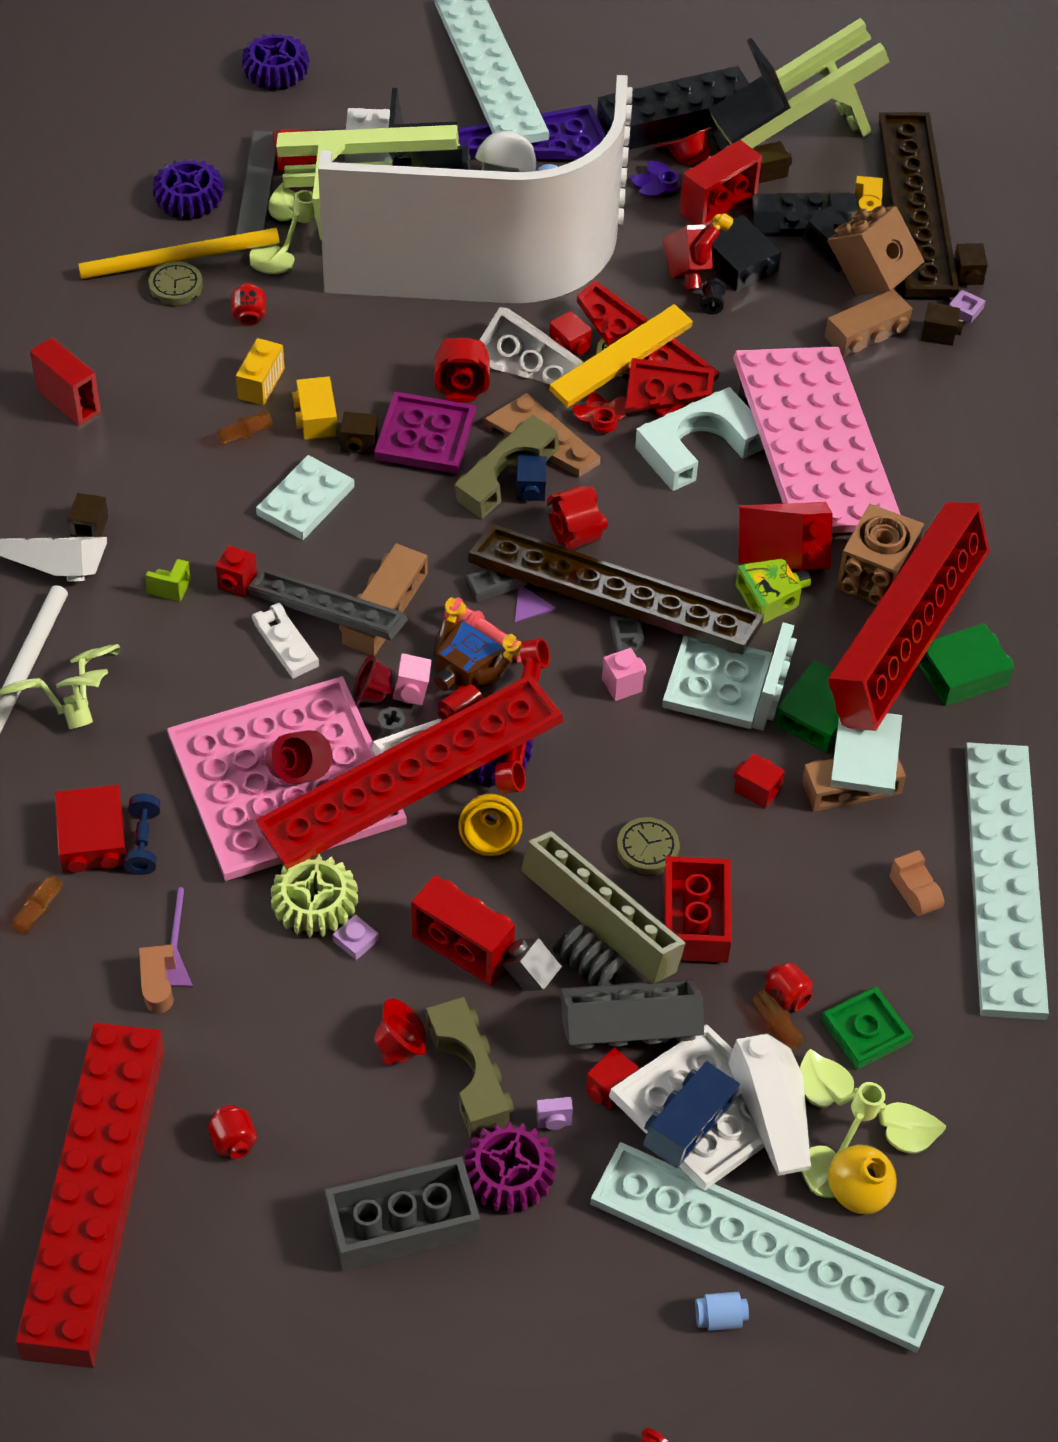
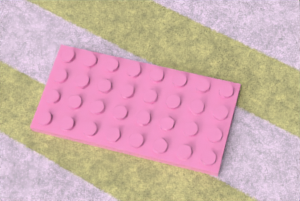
[733,347,901,533]

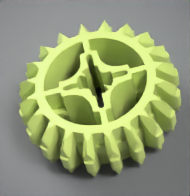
[271,854,358,938]

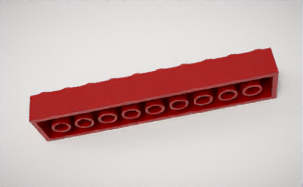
[828,502,990,731]
[16,1022,164,1368]

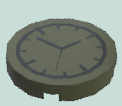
[148,261,203,306]
[616,817,680,876]

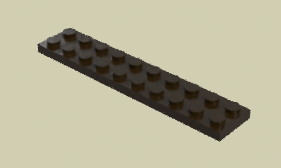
[878,112,959,297]
[468,524,764,655]

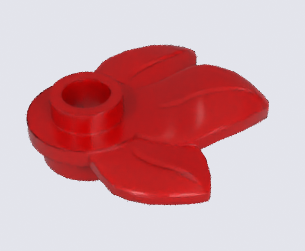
[573,392,627,433]

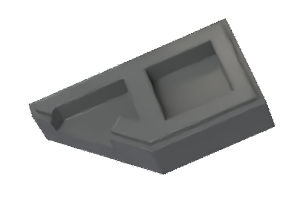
[465,569,527,603]
[610,615,644,653]

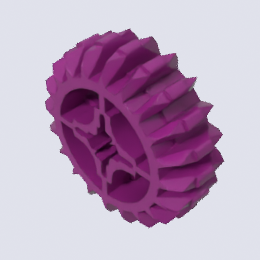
[464,1121,557,1214]

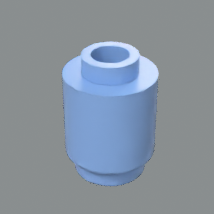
[695,1292,749,1331]

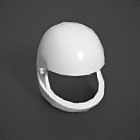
[475,131,536,172]

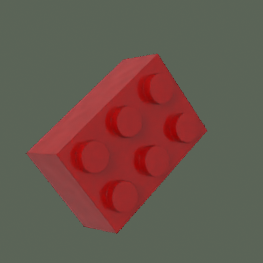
[680,140,762,225]
[663,856,732,963]
[411,875,515,986]

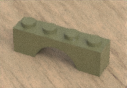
[455,414,559,519]
[426,997,514,1138]

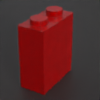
[30,337,101,426]
[55,784,126,873]

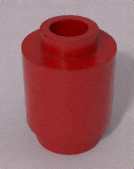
[438,684,483,720]

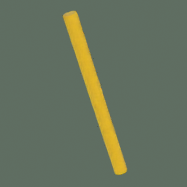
[78,227,280,279]

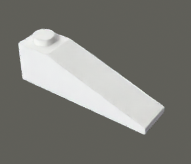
[480,307,584,384]
[0,537,107,581]
[728,1034,811,1176]

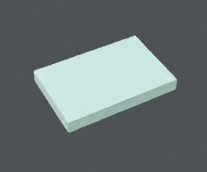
[830,713,902,796]

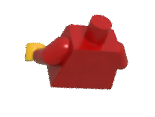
[662,213,733,291]

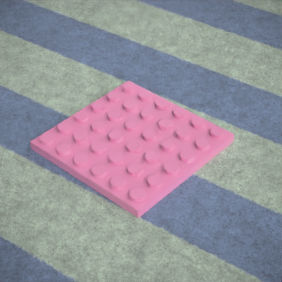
[167,676,407,881]

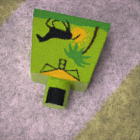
[735,559,811,624]

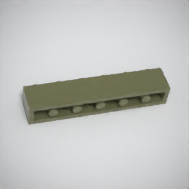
[521,831,685,984]

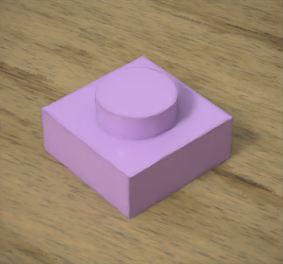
[949,290,985,324]
[332,914,379,960]
[536,1097,573,1130]

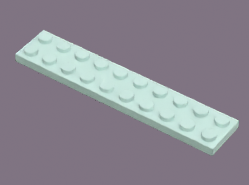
[435,0,549,143]
[965,743,1049,1020]
[590,1142,944,1353]

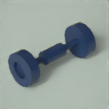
[124,793,161,875]

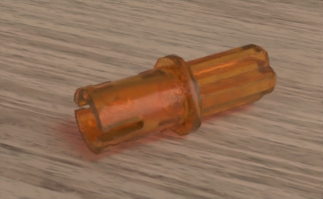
[217,410,273,444]
[10,875,63,935]
[753,990,805,1051]

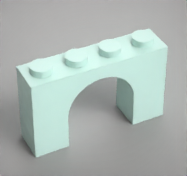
[635,387,764,491]

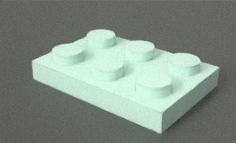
[256,455,354,540]
[752,622,797,731]

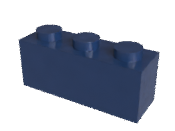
[643,1061,740,1168]

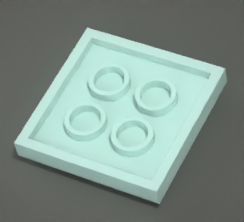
[662,635,773,729]

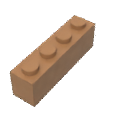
[339,543,428,656]

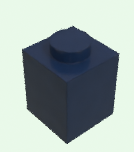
[516,455,546,501]

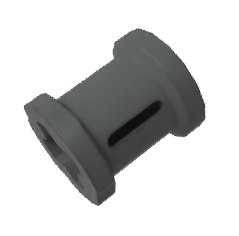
[377,707,405,739]

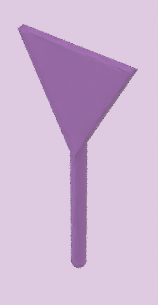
[515,587,556,622]
[167,887,193,987]

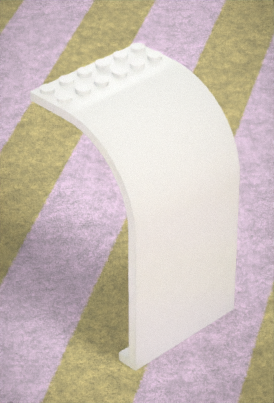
[318,75,632,303]

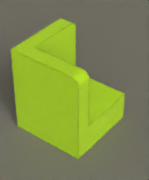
[145,559,191,602]

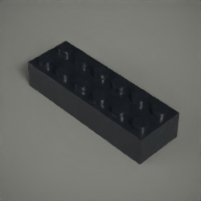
[597,66,750,150]

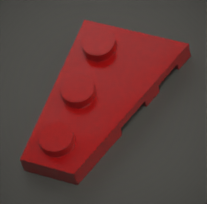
[625,358,715,413]

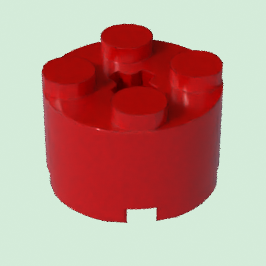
[434,338,490,403]
[547,485,608,550]

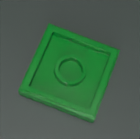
[820,986,914,1070]

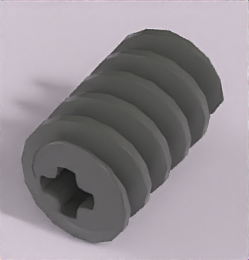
[553,924,624,986]

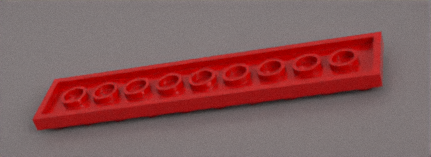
[256,674,564,870]

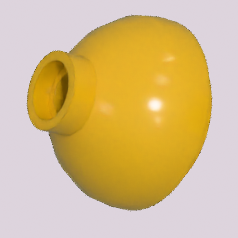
[458,794,522,856]
[828,1145,897,1214]

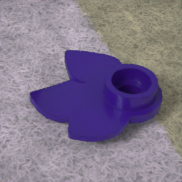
[630,160,681,197]

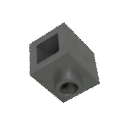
[501,938,562,991]

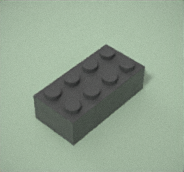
[561,979,704,1049]
[325,1157,480,1271]

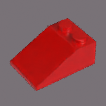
[738,502,833,570]

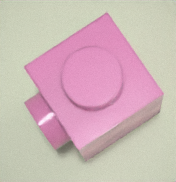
[602,648,646,701]
[392,653,431,705]

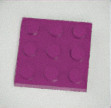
[374,391,476,474]

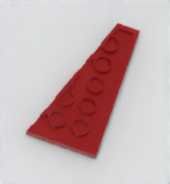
[577,280,720,418]

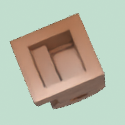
[889,850,944,916]
[139,944,176,1014]

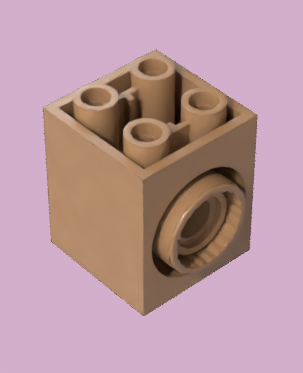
[827,205,925,295]
[836,503,924,605]

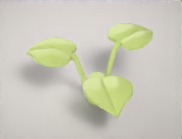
[249,183,317,274]
[0,644,120,729]
[800,1049,946,1198]

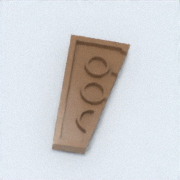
[484,393,600,478]

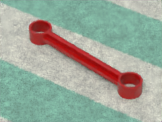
[495,638,550,794]

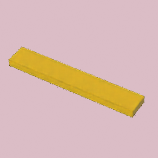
[549,304,693,408]

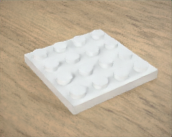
[609,1024,765,1191]

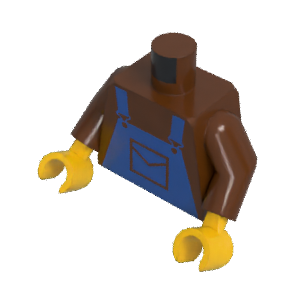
[434,597,522,691]

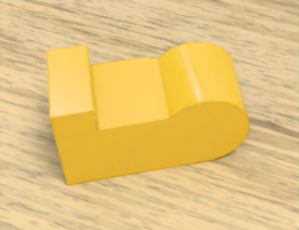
[854,176,883,211]

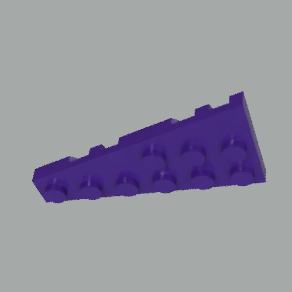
[458,104,606,160]

